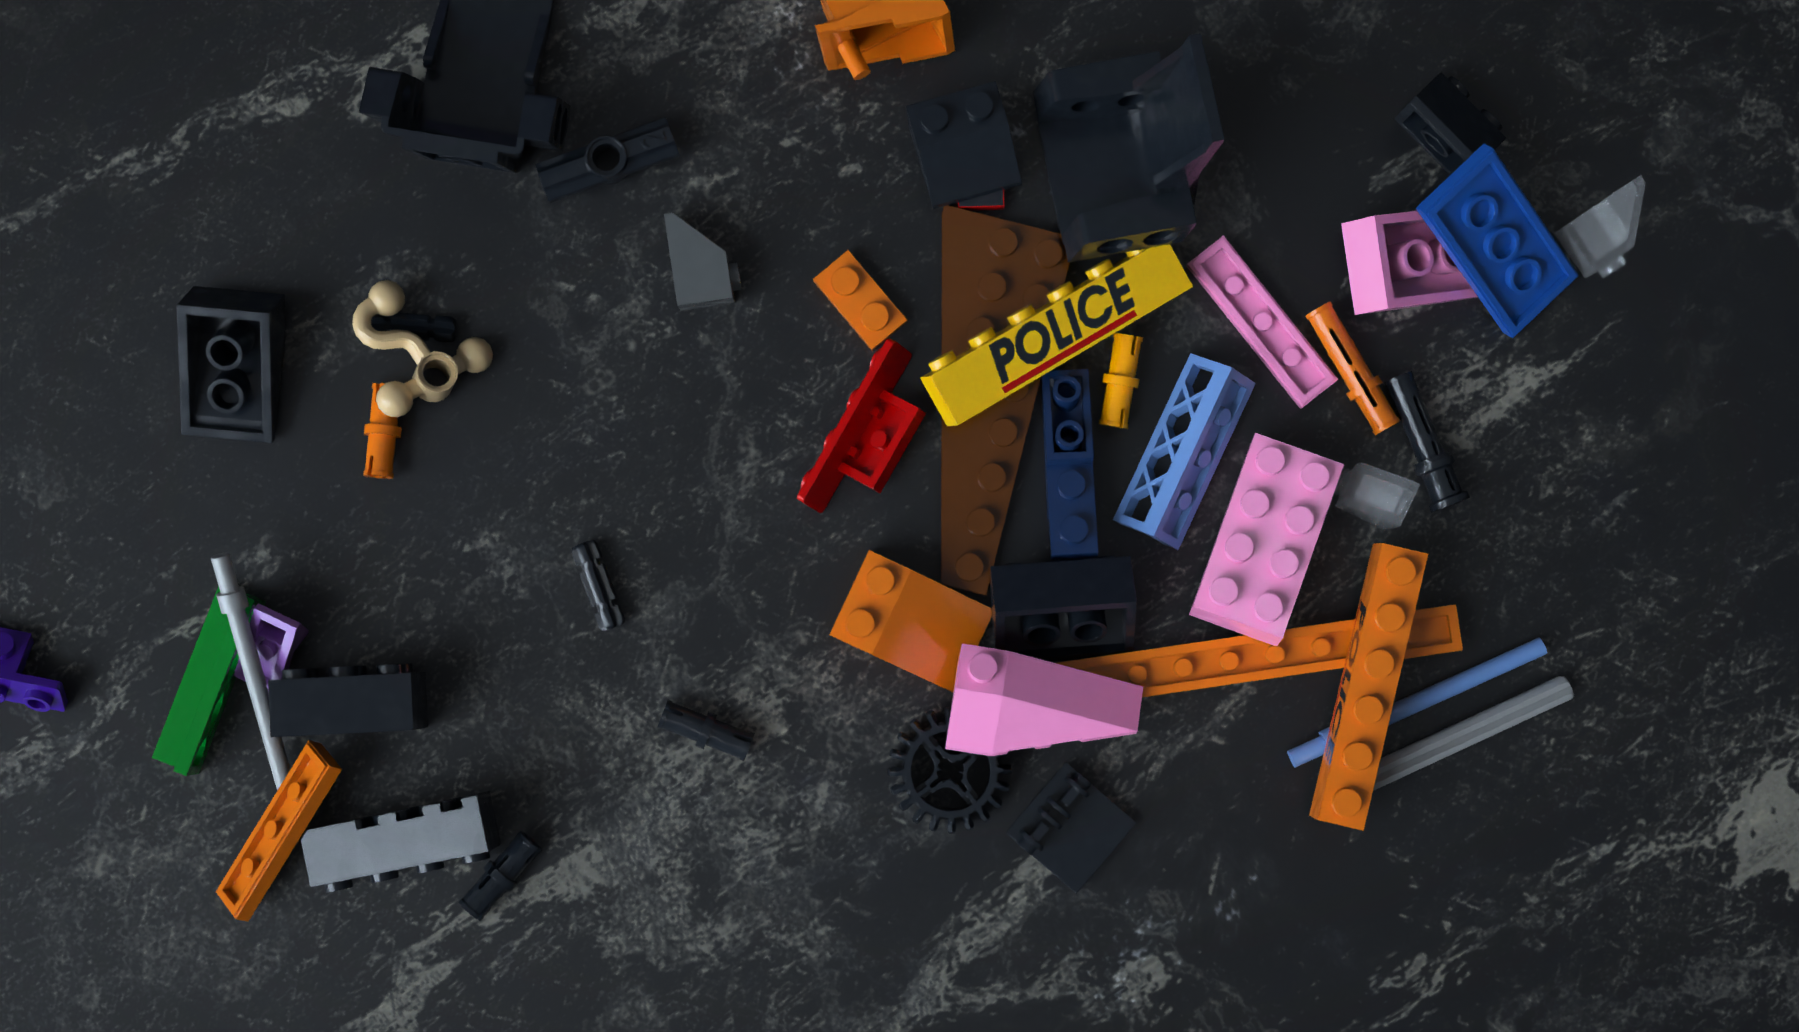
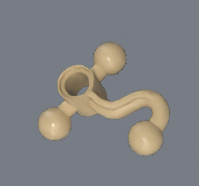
[352,280,493,417]

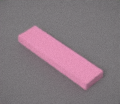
[1186,235,1338,409]

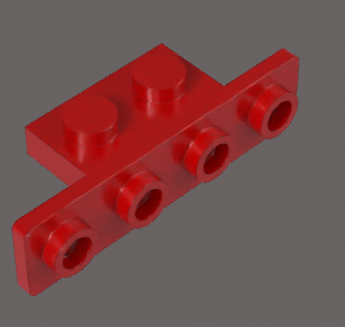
[797,338,926,513]

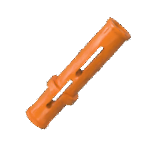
[1305,301,1401,435]

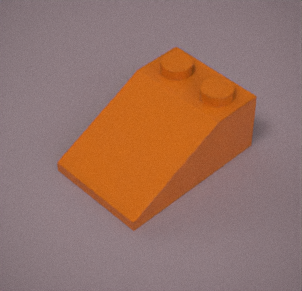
[829,550,992,692]

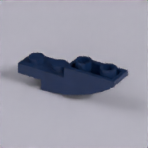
[1042,369,1099,560]

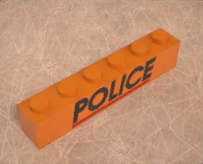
[1309,543,1428,831]

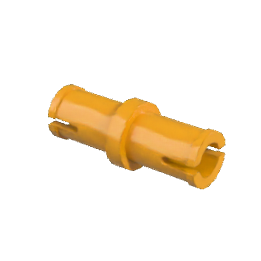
[1099,333,1143,429]

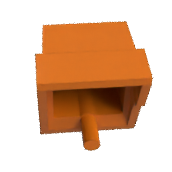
[815,0,955,80]

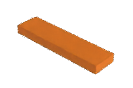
[216,740,342,922]

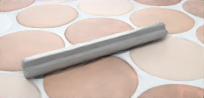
[1373,676,1574,791]

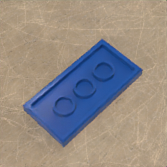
[1416,144,1579,338]

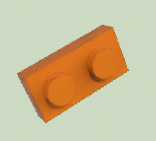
[813,250,907,351]

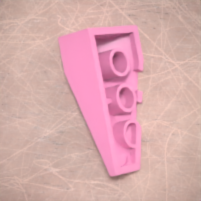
[945,643,1143,756]

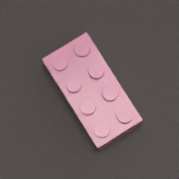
[1189,433,1344,647]

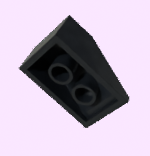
[177,286,286,443]

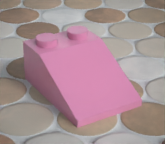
[1341,211,1478,315]

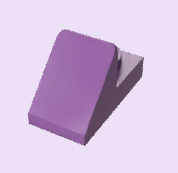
[234,603,309,691]

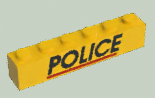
[920,244,1193,426]

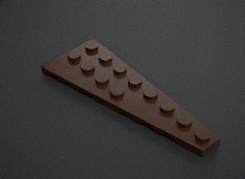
[941,205,1070,596]

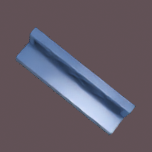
[1113,353,1256,550]

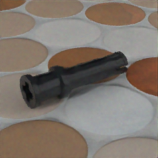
[1384,371,1470,513]

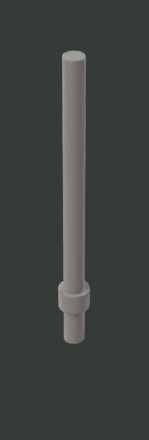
[211,552,291,790]

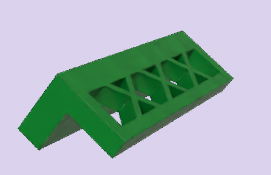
[152,586,266,776]

